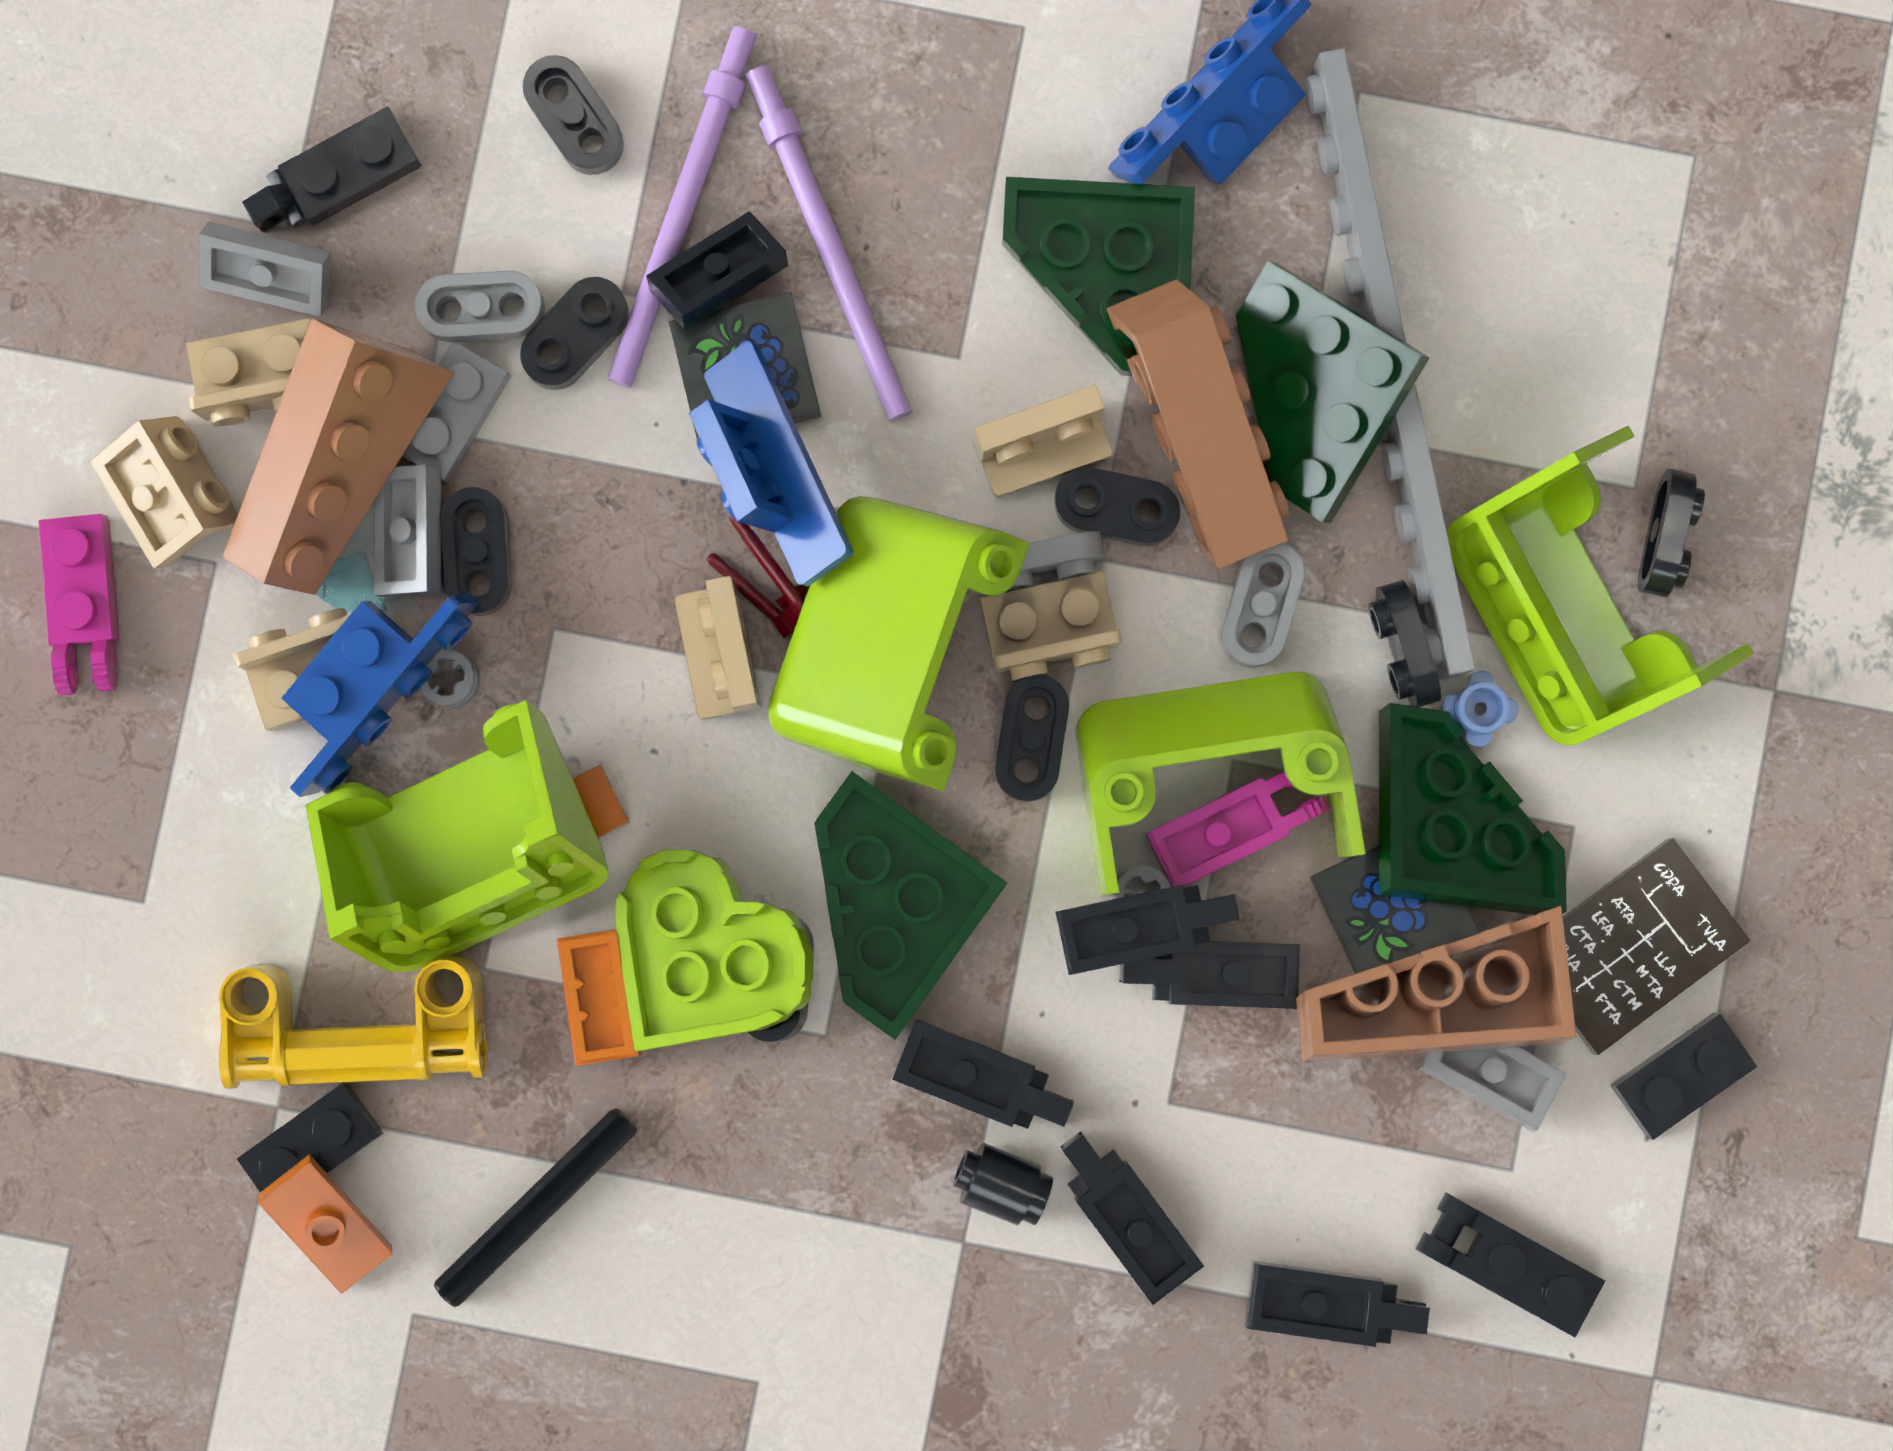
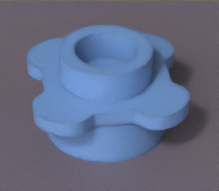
[1441,671,1518,747]

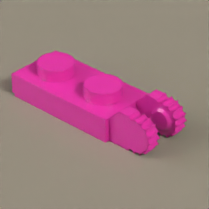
[38,514,119,696]
[1145,771,1331,887]

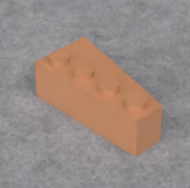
[1106,279,1290,569]
[222,318,454,595]
[1296,906,1577,1062]

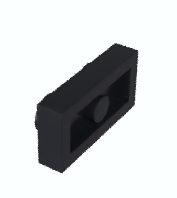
[646,211,788,331]
[1610,1013,1757,1140]
[237,1083,384,1192]

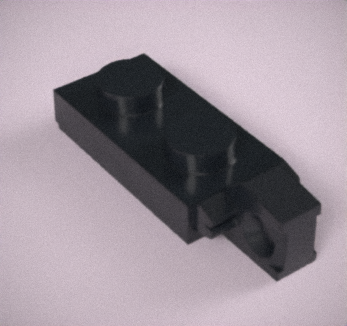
[242,106,422,232]
[1055,885,1240,975]
[1119,941,1300,1009]
[892,1019,1074,1129]
[1060,1131,1204,1305]
[1245,1261,1430,1347]

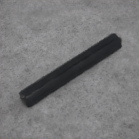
[434,1108,637,1307]

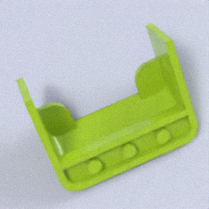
[1447,425,1754,746]
[1075,671,1366,895]

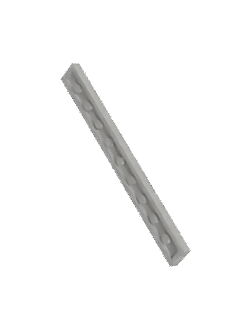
[1305,48,1476,680]

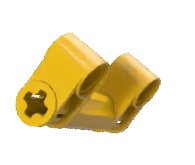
[219,955,488,1089]

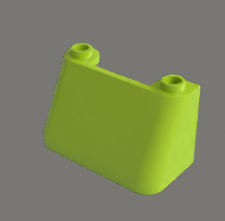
[768,496,1030,792]
[305,700,609,972]

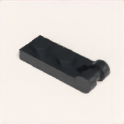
[1415,1192,1605,1338]

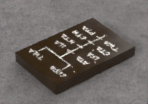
[1563,838,1751,1055]

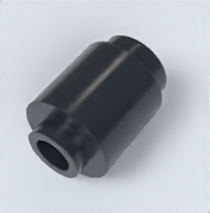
[953,1142,1053,1226]

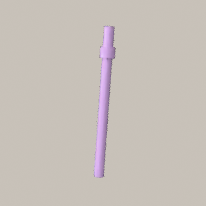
[607,26,757,388]
[746,65,912,421]

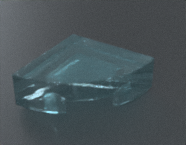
[316,550,387,613]

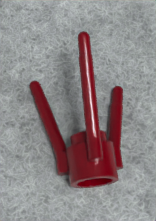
[707,515,810,638]

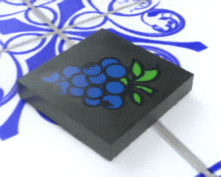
[669,292,822,439]
[1310,845,1480,974]

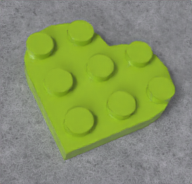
[615,849,814,1052]

